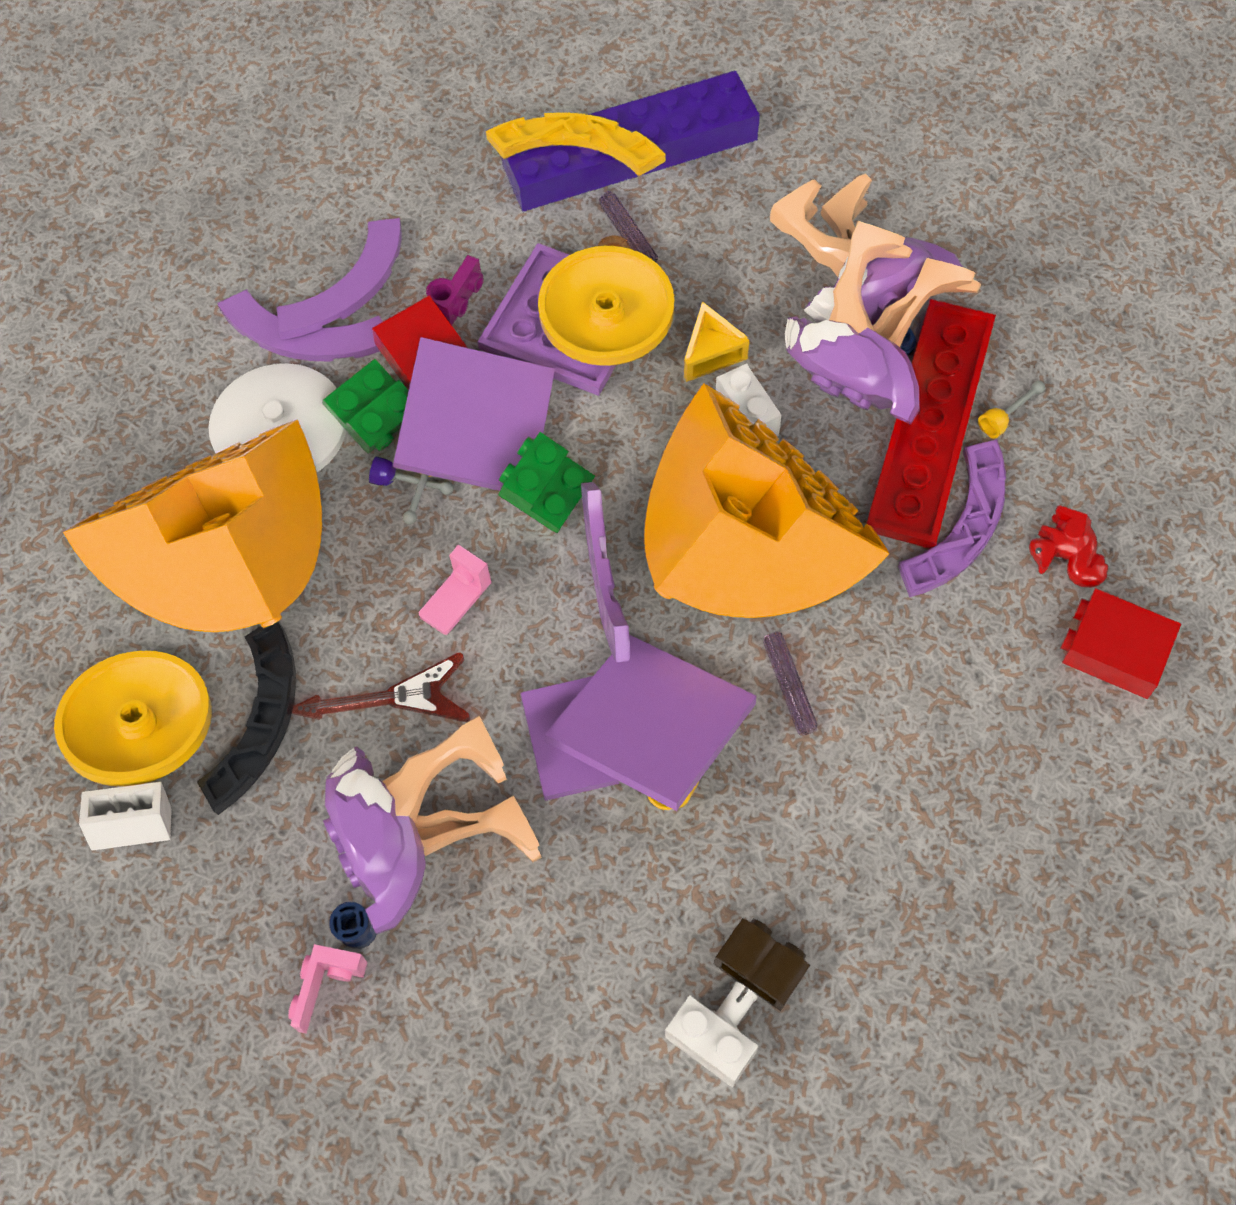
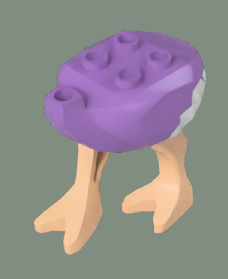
[770,174,963,325]
[785,221,981,424]
[323,715,541,934]

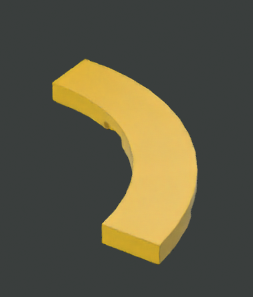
[486,112,665,176]

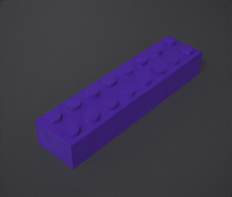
[501,70,760,212]

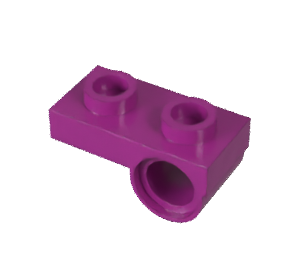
[426,255,484,325]

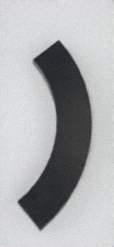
[197,621,296,815]

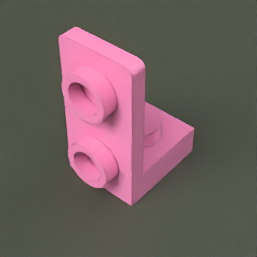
[419,545,491,635]
[289,944,367,1034]

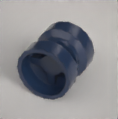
[329,902,377,949]

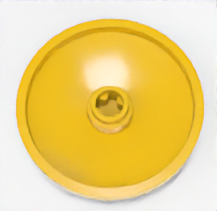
[538,246,674,366]
[54,651,212,787]

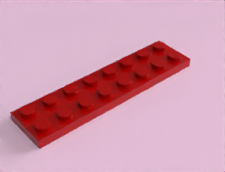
[866,299,996,548]

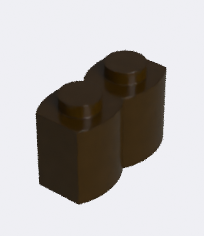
[713,918,810,1011]

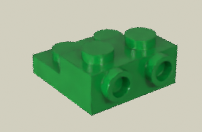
[322,359,409,454]
[498,432,595,533]

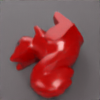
[1029,505,1108,588]

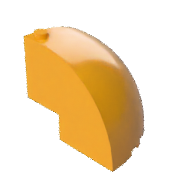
[644,383,890,618]
[63,419,322,632]

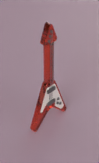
[292,652,470,722]

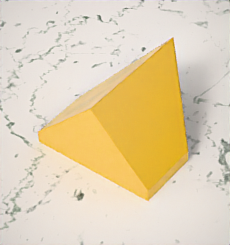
[684,301,749,382]

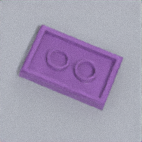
[521,676,619,801]

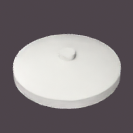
[209,363,346,473]

